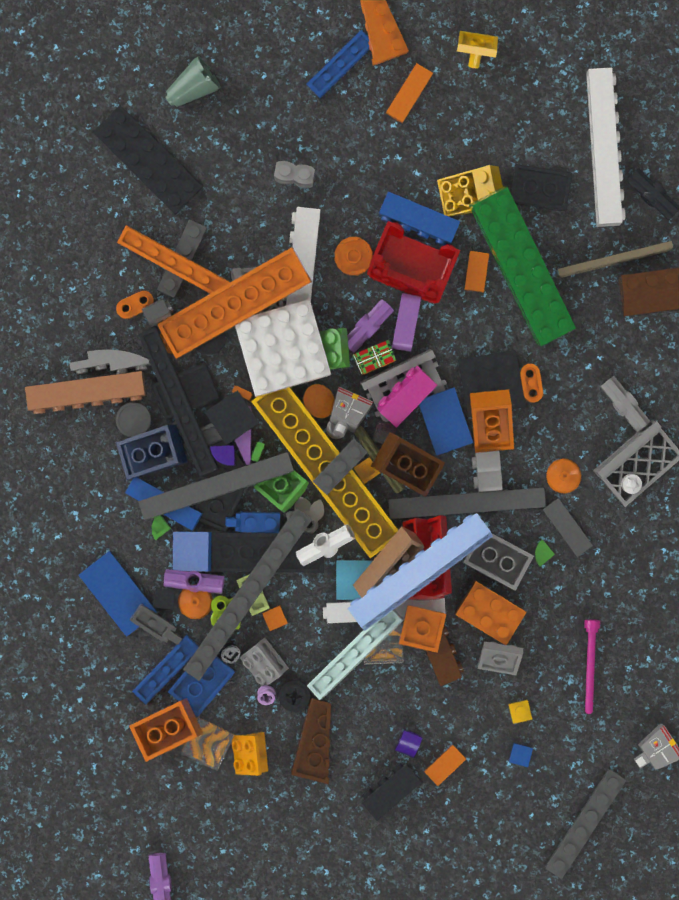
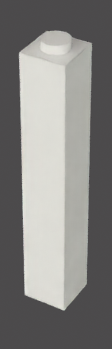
[323,598,445,623]

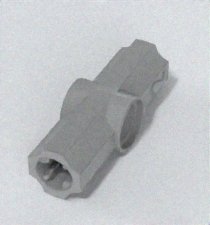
[600,376,651,432]

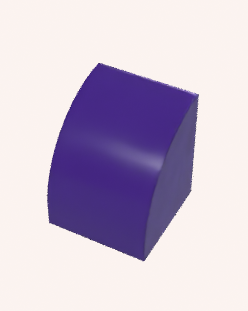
[210,446,236,466]
[395,729,423,758]

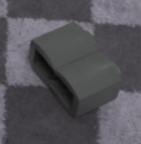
[142,298,175,328]

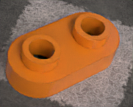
[116,291,154,319]
[520,364,543,403]

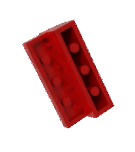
[402,515,452,601]

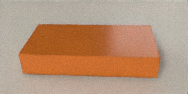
[464,251,489,293]
[424,744,466,786]

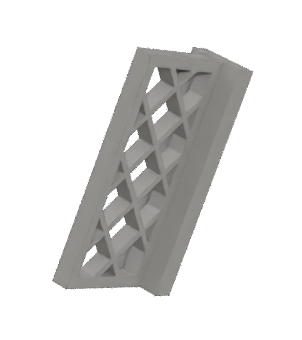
[593,420,679,507]

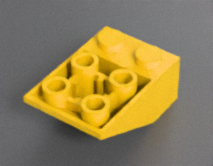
[437,165,503,217]

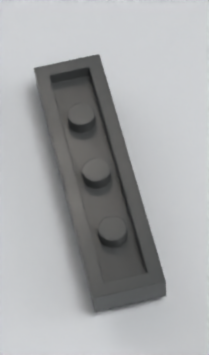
[157,219,207,299]

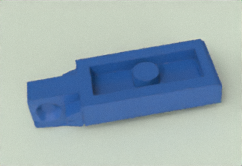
[225,512,280,533]

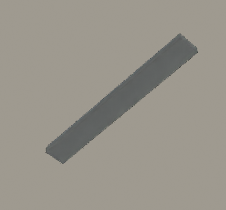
[138,452,294,521]
[388,488,546,519]

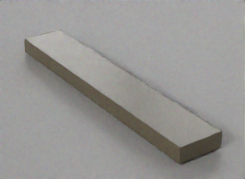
[556,241,673,278]

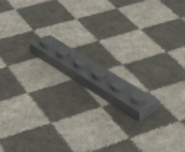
[545,769,626,879]

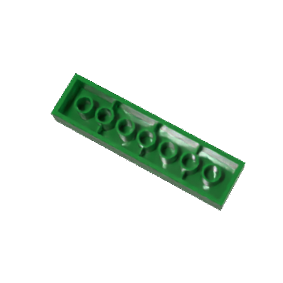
[469,187,576,346]

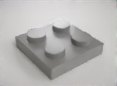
[478,642,523,675]

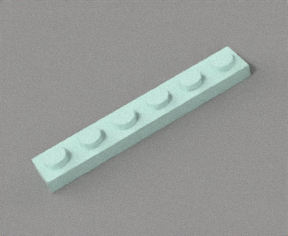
[307,609,404,700]

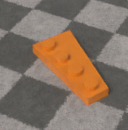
[360,0,409,66]

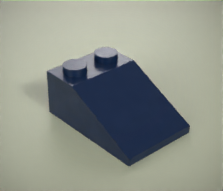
[116,425,187,480]

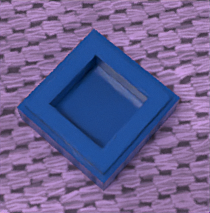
[508,743,533,767]

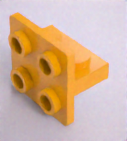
[232,732,268,776]

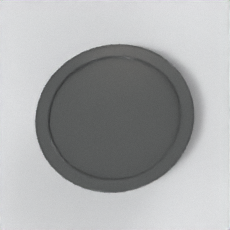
[116,402,151,437]

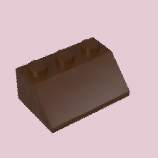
[618,268,679,317]

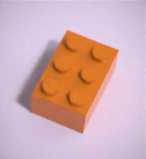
[454,581,526,645]
[129,698,203,762]

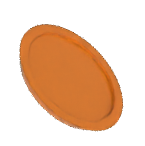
[303,384,335,418]
[546,459,581,494]
[178,584,213,619]

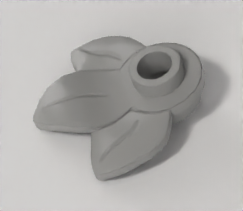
[286,497,324,533]

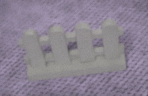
[360,349,447,422]

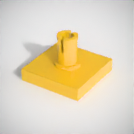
[457,31,498,68]

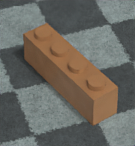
[353,526,425,598]

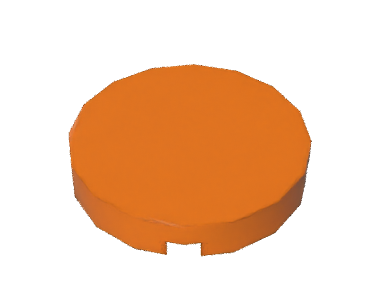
[335,237,373,276]

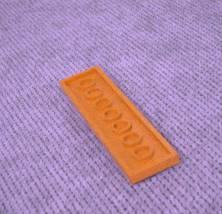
[157,247,312,359]

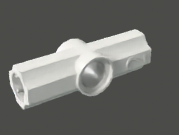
[296,524,355,566]

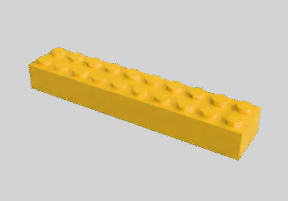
[251,387,398,559]

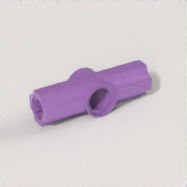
[347,299,394,353]
[164,569,225,594]
[149,853,172,900]

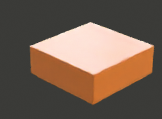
[232,386,253,401]
[262,606,288,631]

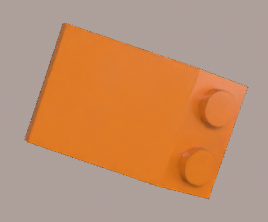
[470,389,514,453]

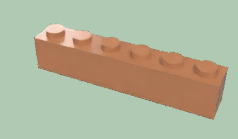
[25,371,147,414]

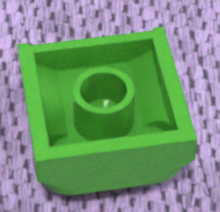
[319,328,350,370]
[254,471,309,513]

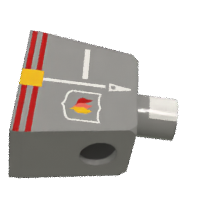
[329,387,373,437]
[634,724,679,770]

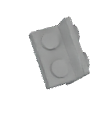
[240,638,289,686]

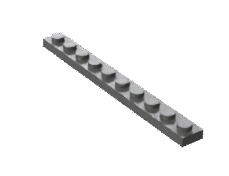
[183,508,312,681]

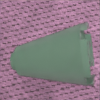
[165,56,221,107]

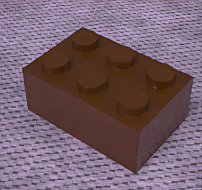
[371,432,445,497]

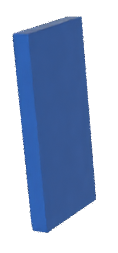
[79,551,158,637]

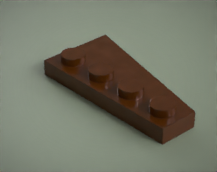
[290,698,331,784]

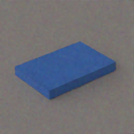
[419,387,473,456]
[168,656,236,717]

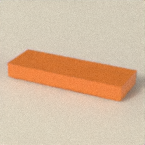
[386,63,433,124]

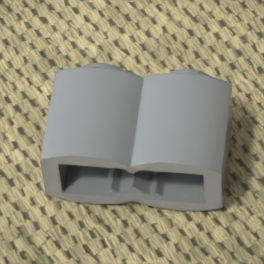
[274,161,315,188]
[472,451,503,493]

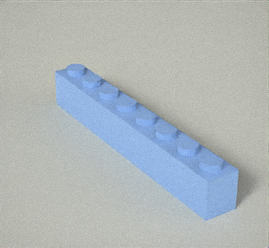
[348,513,493,631]

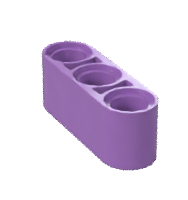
[392,293,421,352]

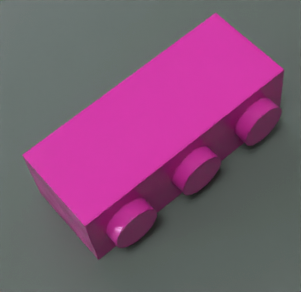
[377,365,437,428]

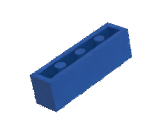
[379,192,460,246]

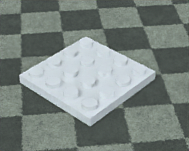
[235,299,331,397]

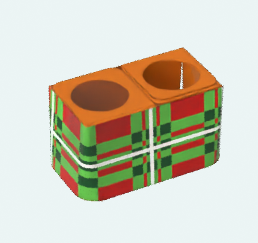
[352,340,396,376]

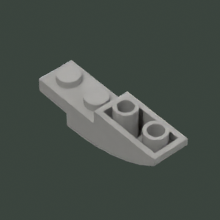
[69,350,151,375]

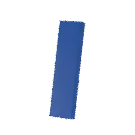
[306,30,370,98]
[125,477,202,531]
[132,635,199,705]

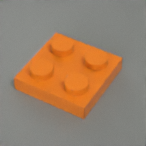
[399,605,446,653]

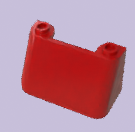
[367,221,460,304]

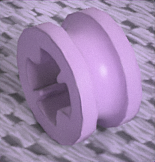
[257,685,275,705]

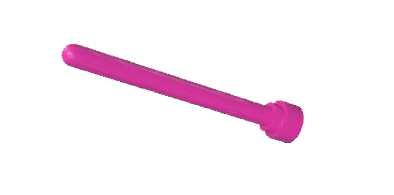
[584,620,600,714]

